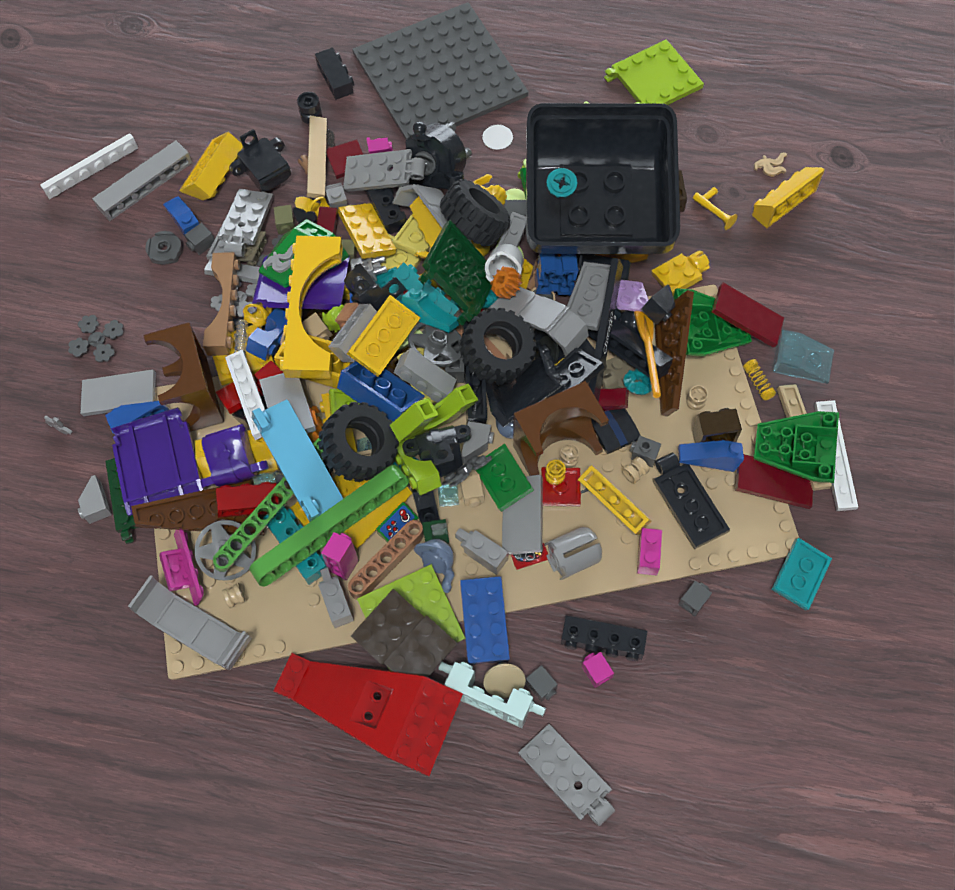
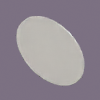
[483,125,513,150]

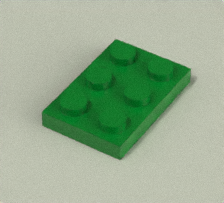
[476,444,534,512]

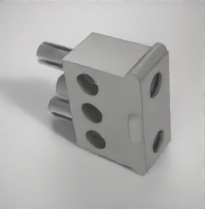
[350,256,387,281]

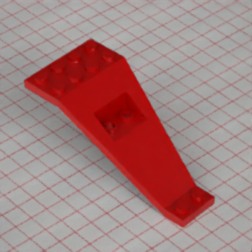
[273,653,463,776]

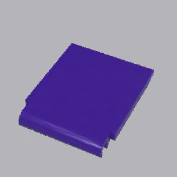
[252,256,350,310]
[111,407,204,516]

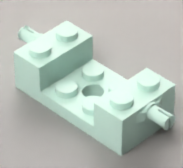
[439,661,546,728]

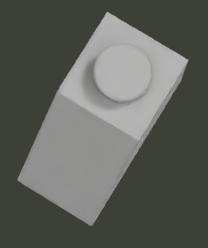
[325,183,348,215]
[461,421,494,464]
[78,475,112,524]

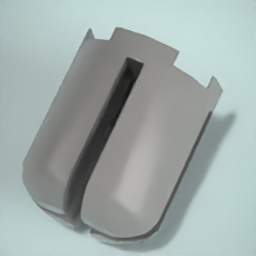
[544,527,602,580]

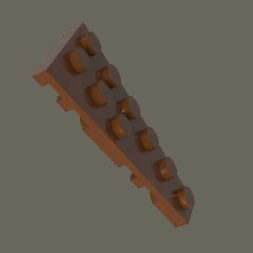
[655,290,694,417]
[131,480,265,536]

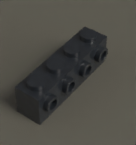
[364,187,407,235]
[561,615,647,661]

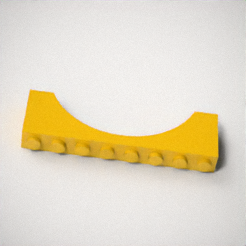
[280,236,343,379]

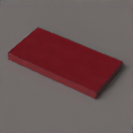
[712,282,784,348]
[735,454,813,509]

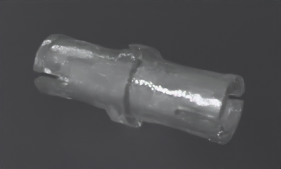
[233,320,248,355]

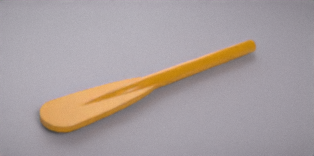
[634,311,661,398]

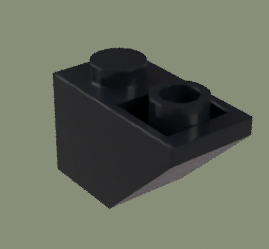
[411,488,440,527]

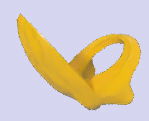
[295,197,330,219]
[243,303,273,327]

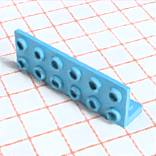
[251,400,343,522]

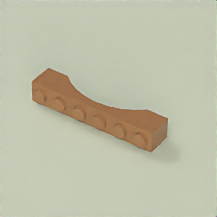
[203,252,240,356]

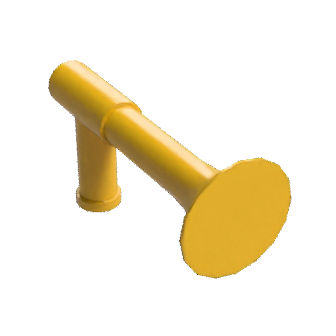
[693,187,737,230]

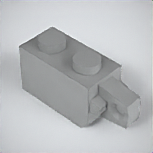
[455,528,508,575]
[319,567,354,628]

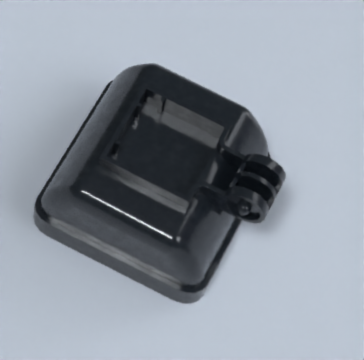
[526,103,680,254]

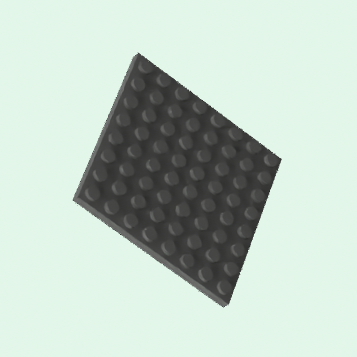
[352,2,529,140]

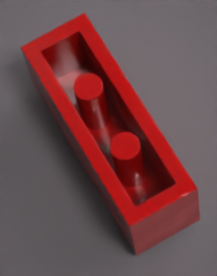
[216,482,279,518]

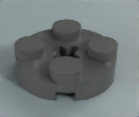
[145,231,182,265]

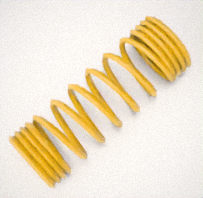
[743,359,776,400]

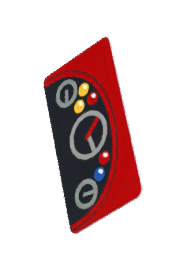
[511,543,548,570]

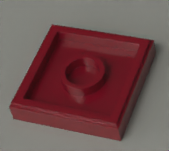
[326,139,364,179]

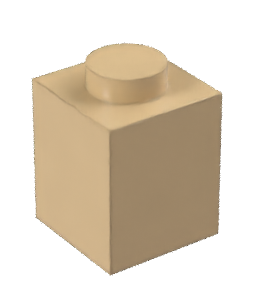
[302,312,332,340]
[460,474,484,507]

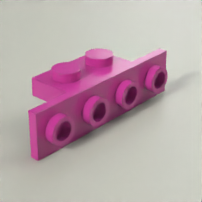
[159,530,204,606]

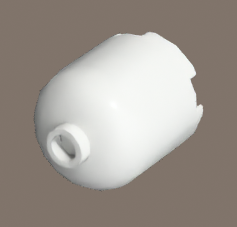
[485,244,524,282]

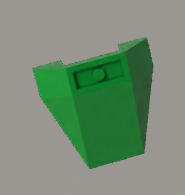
[259,219,349,288]
[673,288,752,356]
[754,411,839,483]

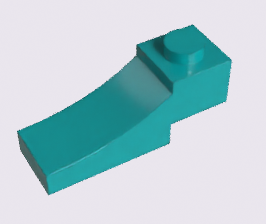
[402,288,459,333]

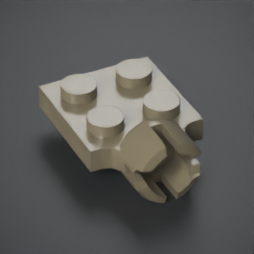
[601,356,642,392]

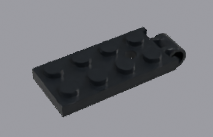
[652,452,730,549]

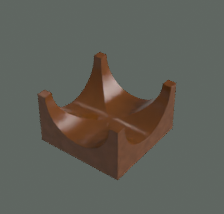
[143,322,224,432]
[513,381,609,476]

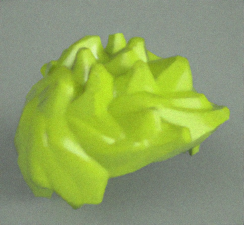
[322,305,344,332]

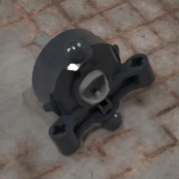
[391,121,472,190]

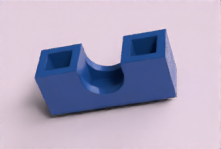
[246,308,288,361]

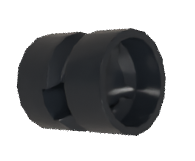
[297,92,322,124]

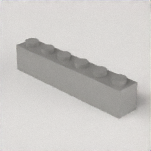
[92,141,192,221]

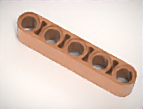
[348,520,424,600]

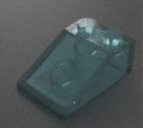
[772,330,834,384]

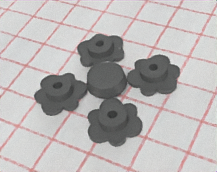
[68,315,124,362]
[442,455,492,487]

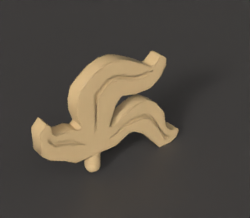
[754,153,787,177]

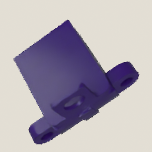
[200,424,269,488]

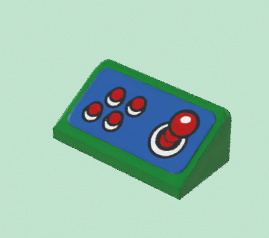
[376,502,419,542]

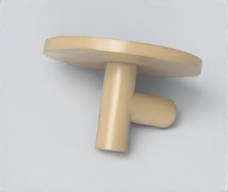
[483,662,526,698]

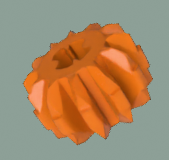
[490,266,523,299]

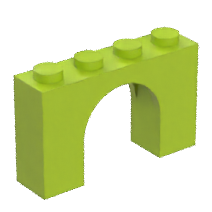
[390,384,478,442]

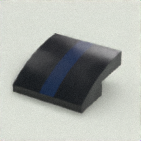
[591,409,641,454]

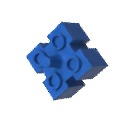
[534,254,578,295]

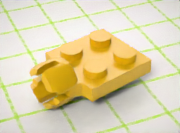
[651,251,710,296]

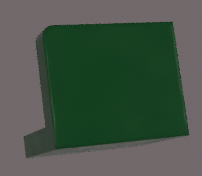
[422,519,449,544]

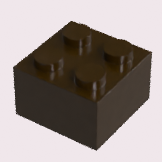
[692,408,742,443]

